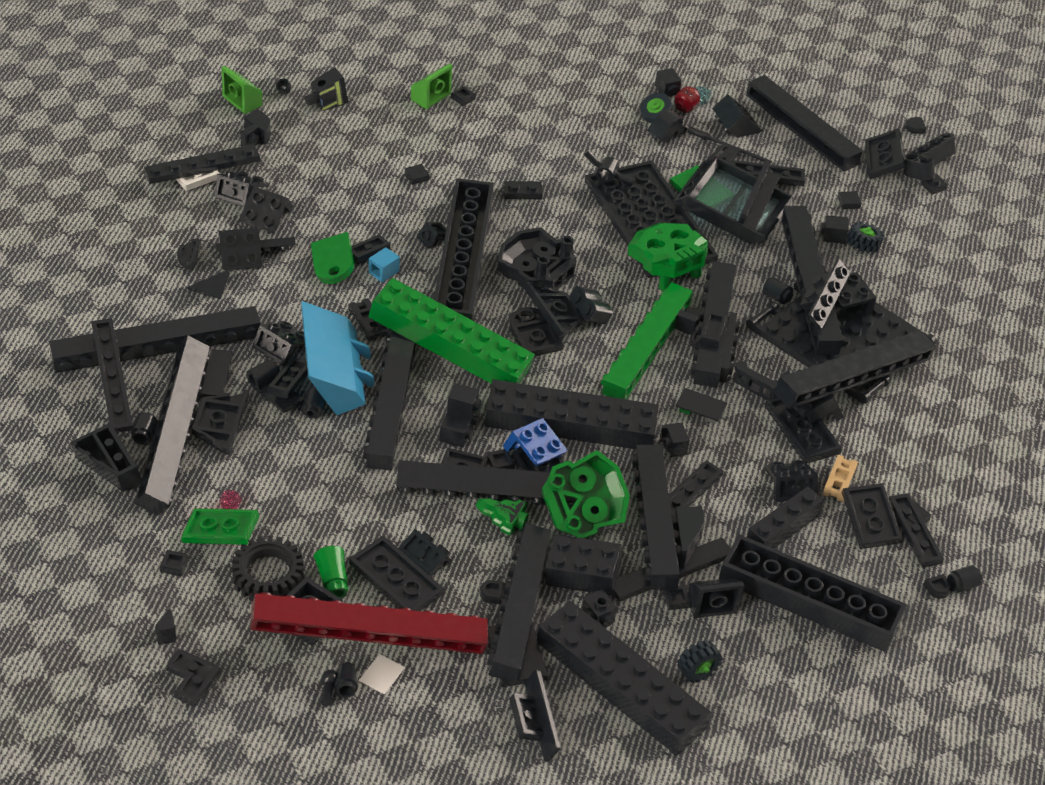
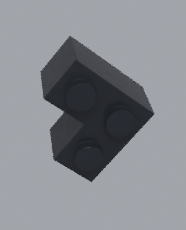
[439,383,481,448]

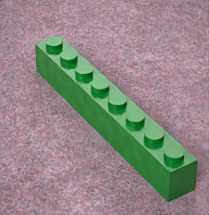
[601,282,693,399]

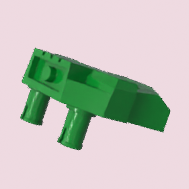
[628,223,708,291]
[541,450,630,538]

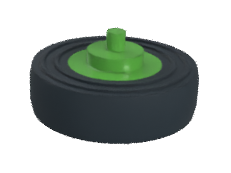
[640,93,673,123]

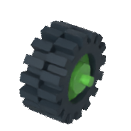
[847,221,885,253]
[677,640,723,683]

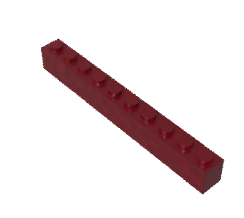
[250,593,488,654]

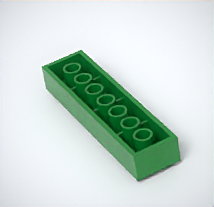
[368,278,535,384]

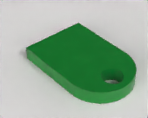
[311,232,354,284]

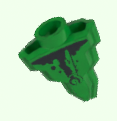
[476,499,529,536]

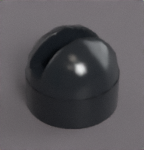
[276,78,292,94]

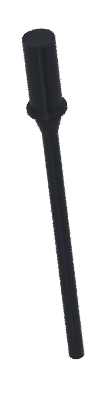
[687,126,772,163]

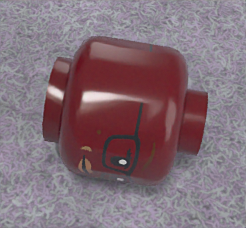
[674,86,700,113]

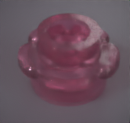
[219,490,242,509]

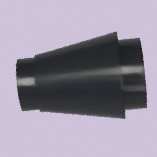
[334,662,358,698]

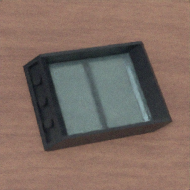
[673,157,794,244]

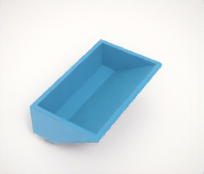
[301,301,374,415]

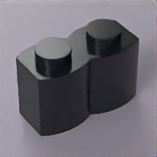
[569,286,613,324]

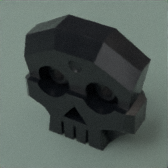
[497,227,577,290]

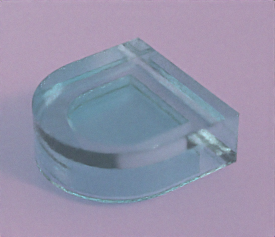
[696,86,711,105]

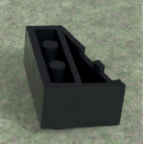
[70,423,142,492]

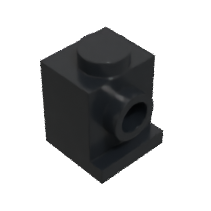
[660,422,690,457]

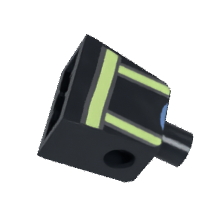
[304,67,349,111]

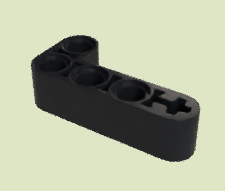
[904,133,956,181]

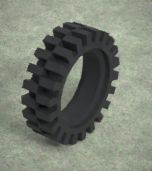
[232,536,304,601]

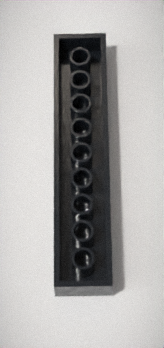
[433,178,494,321]

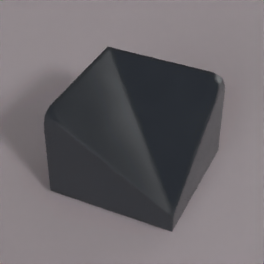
[155,609,176,645]

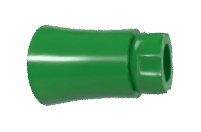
[313,546,348,599]

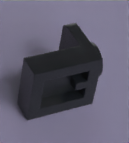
[417,221,447,248]

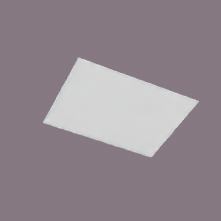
[359,654,405,695]

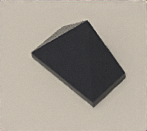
[187,270,230,300]

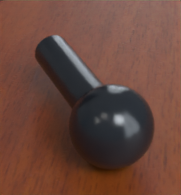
[321,669,338,706]

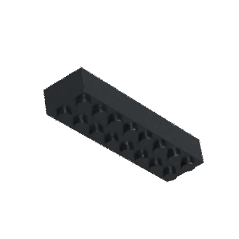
[485,380,659,449]
[719,534,907,653]
[537,600,711,756]

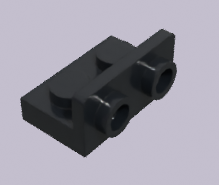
[398,529,452,577]

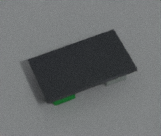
[676,388,727,424]

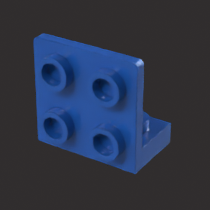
[503,418,567,466]

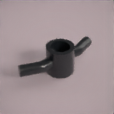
[583,149,635,185]

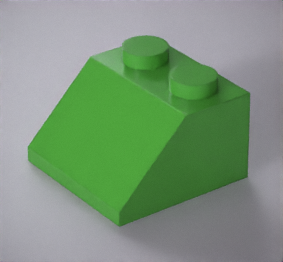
[411,64,453,109]
[221,66,263,114]

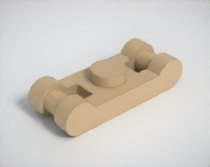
[822,455,858,502]

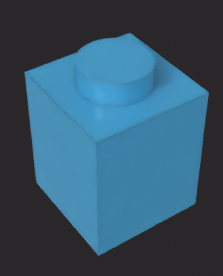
[368,247,400,282]

